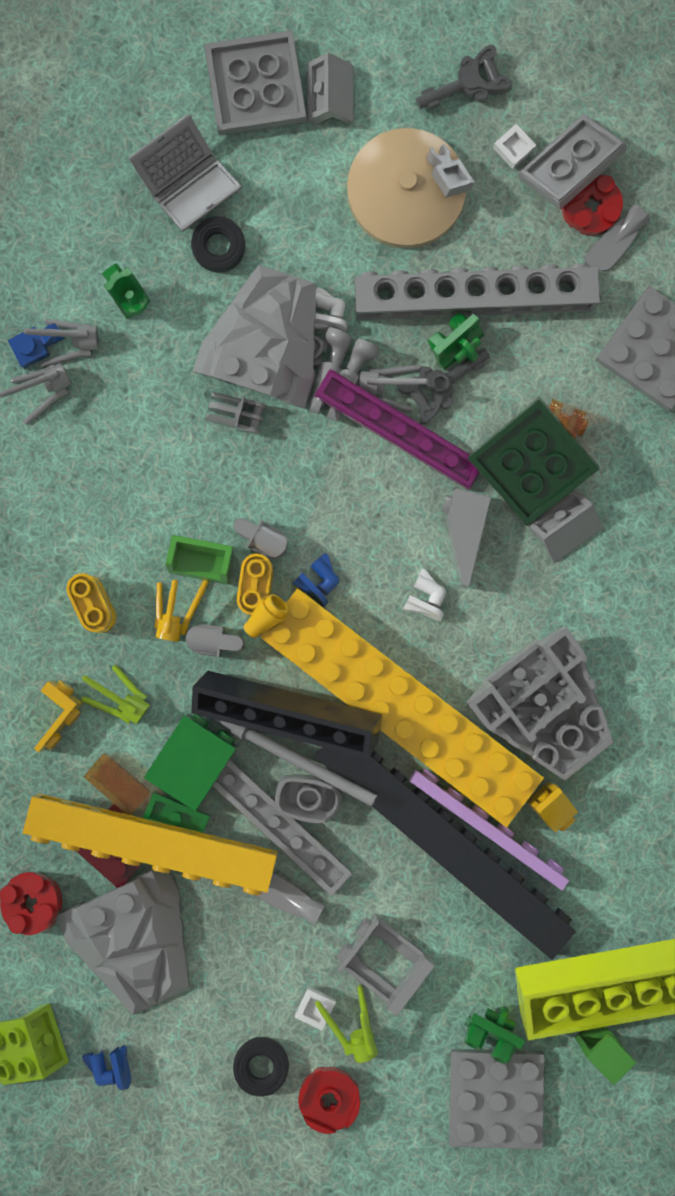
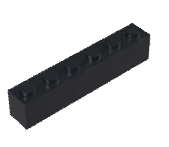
[191,670,382,759]

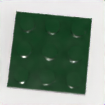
[468,397,599,525]

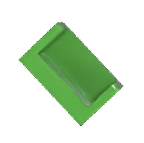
[166,535,234,585]
[575,1027,636,1085]

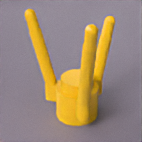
[154,579,210,642]

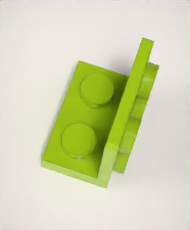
[0,1003,69,1085]

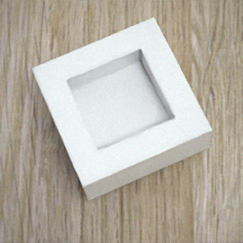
[493,124,536,169]
[295,986,336,1031]

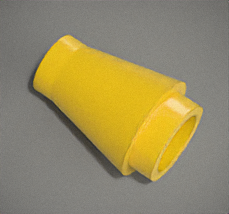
[244,594,288,638]

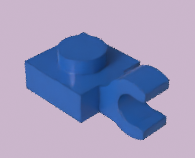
[8,323,65,369]

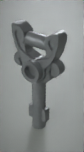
[416,45,512,110]
[397,348,490,424]

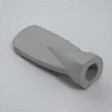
[584,205,650,271]
[254,873,326,926]

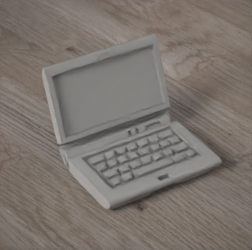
[128,114,242,232]

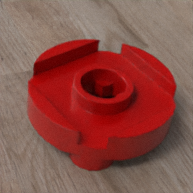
[562,175,623,236]
[0,871,63,935]
[298,1067,360,1134]

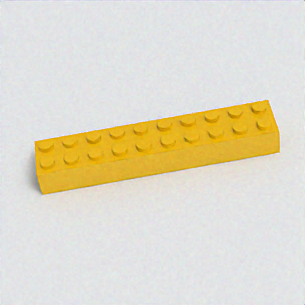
[260,588,544,828]

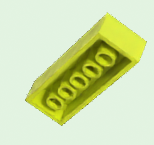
[515,939,675,1041]

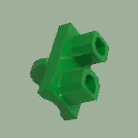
[102,263,151,319]
[428,312,484,371]
[464,1006,525,1065]

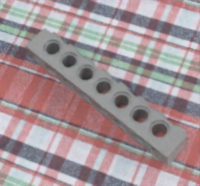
[355,263,600,320]

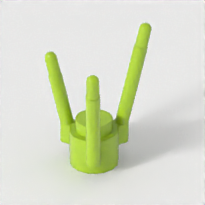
[81,665,150,725]
[315,985,378,1063]

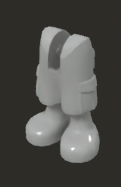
[309,327,380,422]

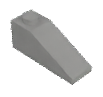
[442,488,491,588]

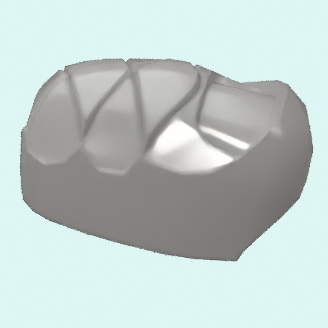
[274,774,342,823]

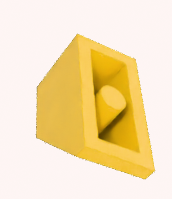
[526,781,578,833]

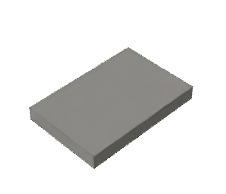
[518,114,627,210]

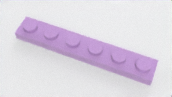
[408,769,569,891]

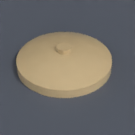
[347,128,466,249]

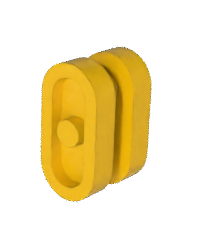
[237,553,274,616]
[66,573,117,633]

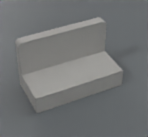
[307,53,354,124]
[528,490,602,562]

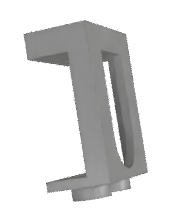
[337,914,435,1016]

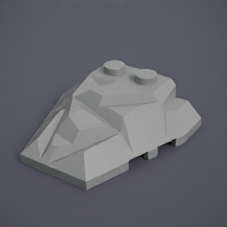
[193,265,316,409]
[466,627,613,780]
[56,869,190,1015]

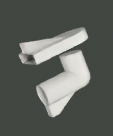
[314,287,348,332]
[403,569,446,621]

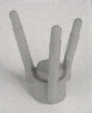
[23,319,99,368]
[0,363,72,425]
[359,365,428,413]

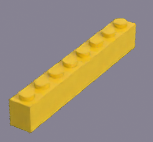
[22,793,278,895]

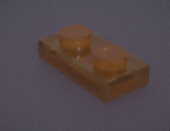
[83,752,151,815]

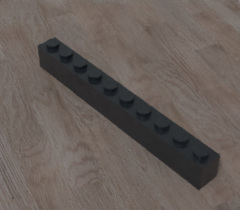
[315,747,576,960]

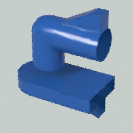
[292,553,339,608]
[82,1045,131,1090]

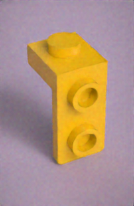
[34,680,83,753]

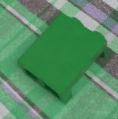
[144,714,238,811]

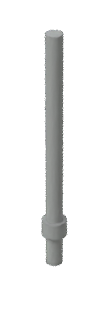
[212,719,378,807]

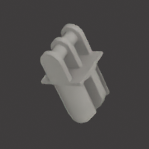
[205,391,267,435]
[234,518,288,559]
[186,624,245,657]

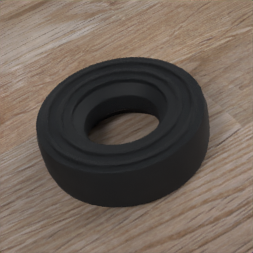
[191,216,245,273]
[233,1037,289,1097]

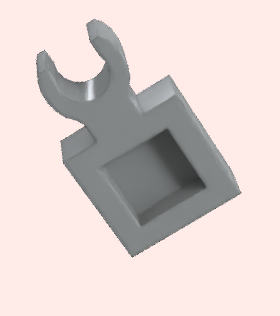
[427,144,474,197]

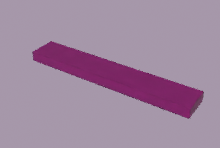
[313,369,480,490]

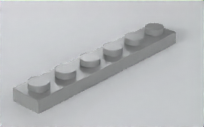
[213,759,352,897]

